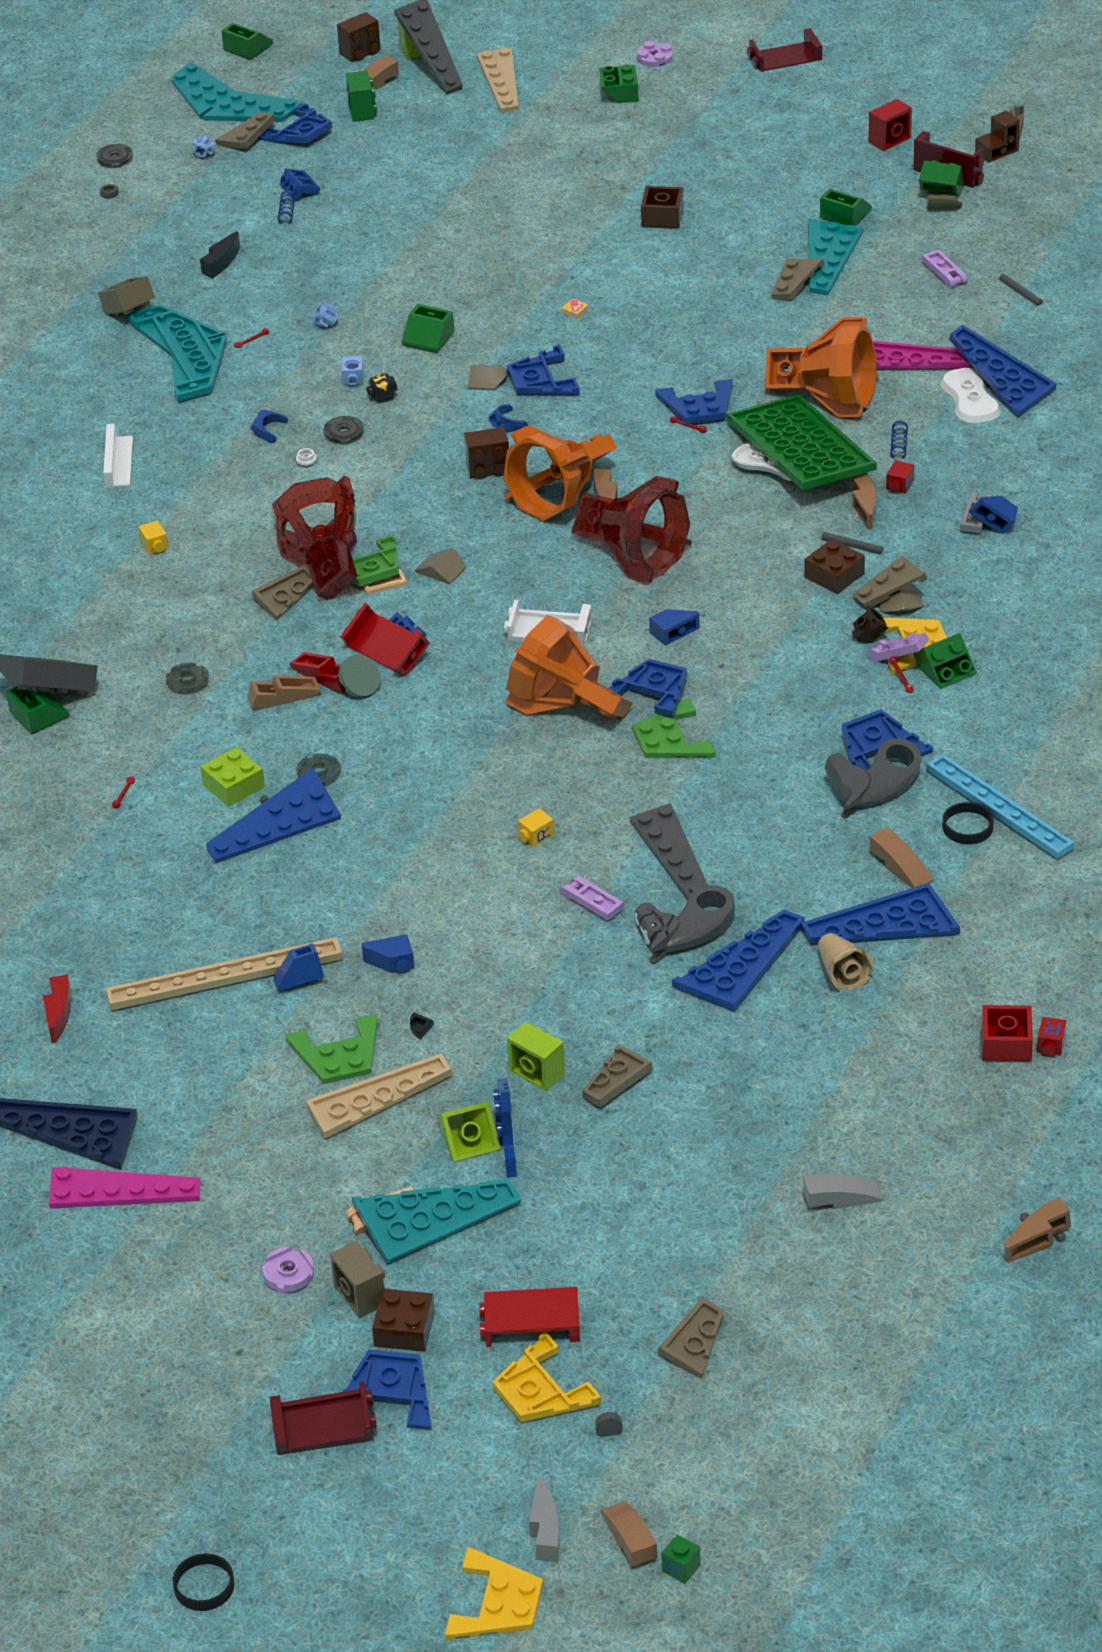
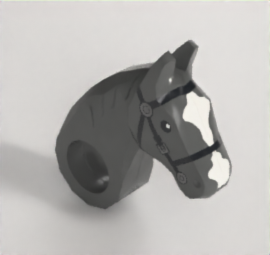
[635,885,735,964]

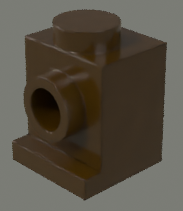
[852,605,888,644]

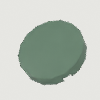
[338,654,381,698]

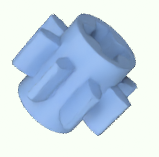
[192,135,215,157]
[313,303,338,328]

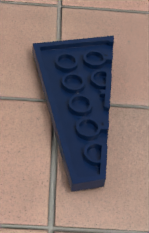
[0,1098,138,1169]

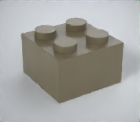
[98,276,156,316]
[330,1241,386,1319]

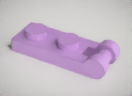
[922,250,968,289]
[868,633,929,662]
[560,876,624,921]

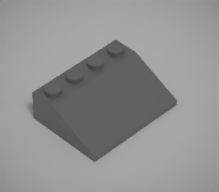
[0,654,98,695]

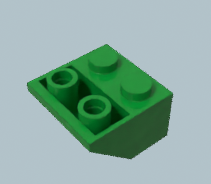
[221,23,273,59]
[599,64,639,103]
[919,161,964,195]
[820,189,872,225]
[402,304,454,352]
[913,633,977,689]
[6,686,69,734]

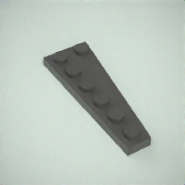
[394,0,463,94]
[630,803,708,901]

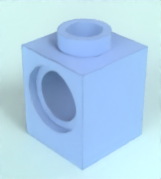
[342,356,364,386]

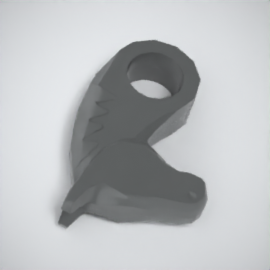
[825,738,922,818]

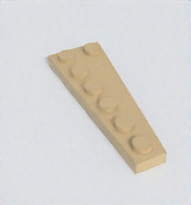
[477,48,519,113]
[306,1053,452,1139]

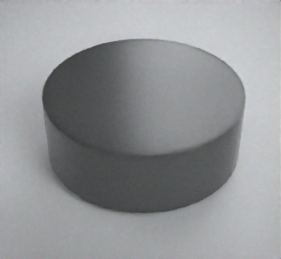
[100,184,119,199]
[595,1412,623,1437]

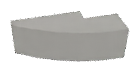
[803,1174,883,1209]
[529,1478,560,1562]

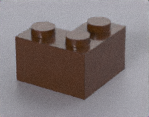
[975,111,1020,163]

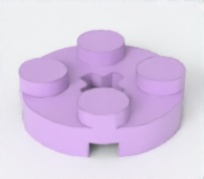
[637,41,673,67]
[262,1247,314,1294]

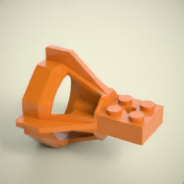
[765,317,879,418]
[503,425,617,521]
[506,615,633,719]

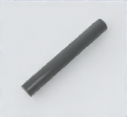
[999,274,1043,306]
[822,532,884,555]

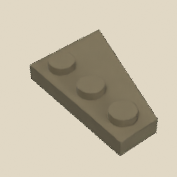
[215,112,276,149]
[771,258,825,301]
[852,556,928,609]
[252,565,317,621]
[582,1044,653,1107]
[658,1297,724,1379]

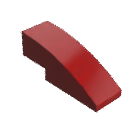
[290,652,346,693]
[43,974,72,1043]

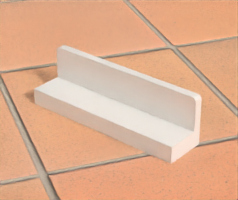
[103,424,133,488]

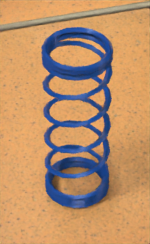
[277,190,296,224]
[890,421,908,459]

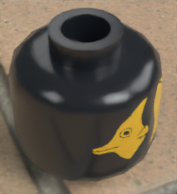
[366,373,398,402]

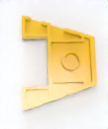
[882,618,947,675]
[492,1332,602,1422]
[445,1547,543,1640]

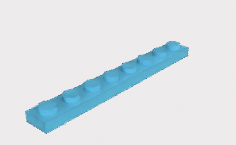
[926,753,1074,859]

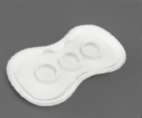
[940,368,1001,423]
[732,443,792,481]

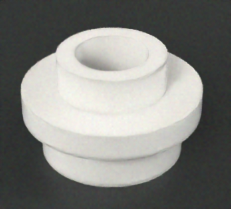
[296,448,317,466]

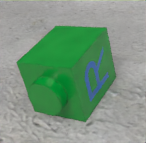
[661,1534,701,1584]

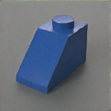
[968,496,1018,534]
[649,609,700,646]
[361,934,415,973]

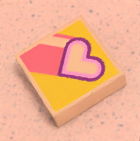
[561,299,589,319]

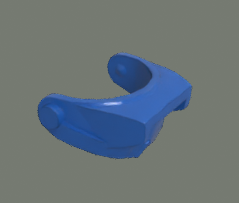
[489,404,528,433]
[251,410,288,443]

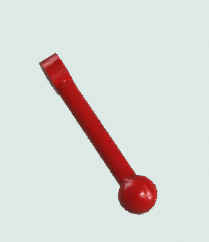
[234,328,269,348]
[670,417,707,433]
[889,656,914,693]
[112,777,135,809]

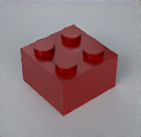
[869,99,912,151]
[982,1005,1033,1061]

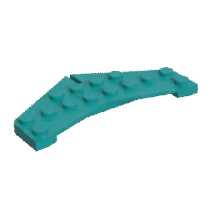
[171,63,303,122]
[128,305,227,402]

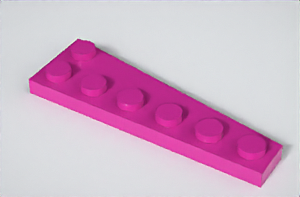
[873,341,975,369]
[49,1166,201,1209]

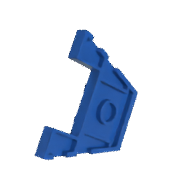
[258,103,332,144]
[507,344,580,395]
[655,379,733,425]
[608,659,688,718]
[842,709,933,770]
[493,1078,517,1178]
[342,1349,432,1430]

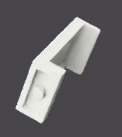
[504,600,592,646]

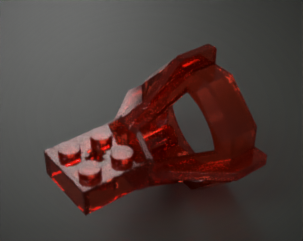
[272,476,358,600]
[571,476,692,583]

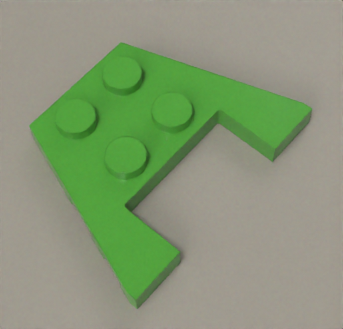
[318,535,399,587]
[632,699,716,758]
[285,1014,378,1084]

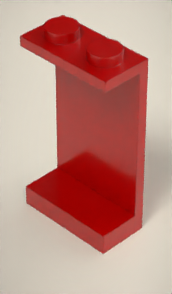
[340,603,430,677]
[479,1287,580,1347]

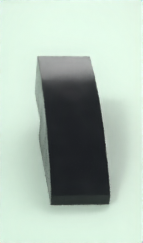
[200,231,240,279]

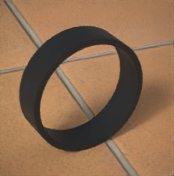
[942,802,994,845]
[173,1553,235,1611]

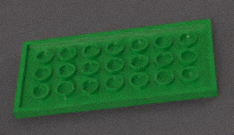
[727,394,877,490]

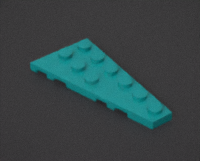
[808,219,863,295]
[351,1179,521,1264]

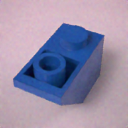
[274,943,324,991]

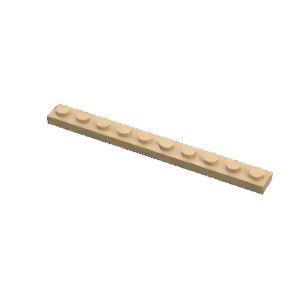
[106,937,343,1011]

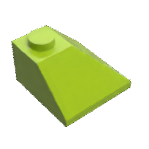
[436,1101,501,1162]

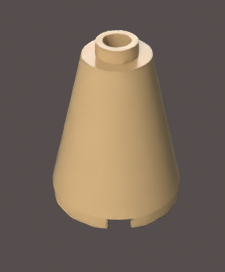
[818,933,874,991]

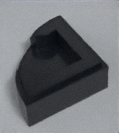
[410,1012,434,1040]

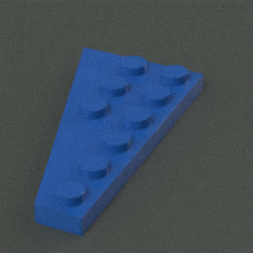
[949,325,1057,417]
[206,768,341,864]
[801,883,960,944]
[672,910,805,1011]

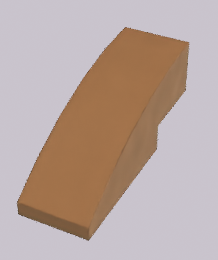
[346,55,399,92]
[594,469,618,522]
[852,474,876,530]
[247,675,321,709]
[870,826,934,888]
[1004,1197,1071,1263]
[600,1501,657,1567]

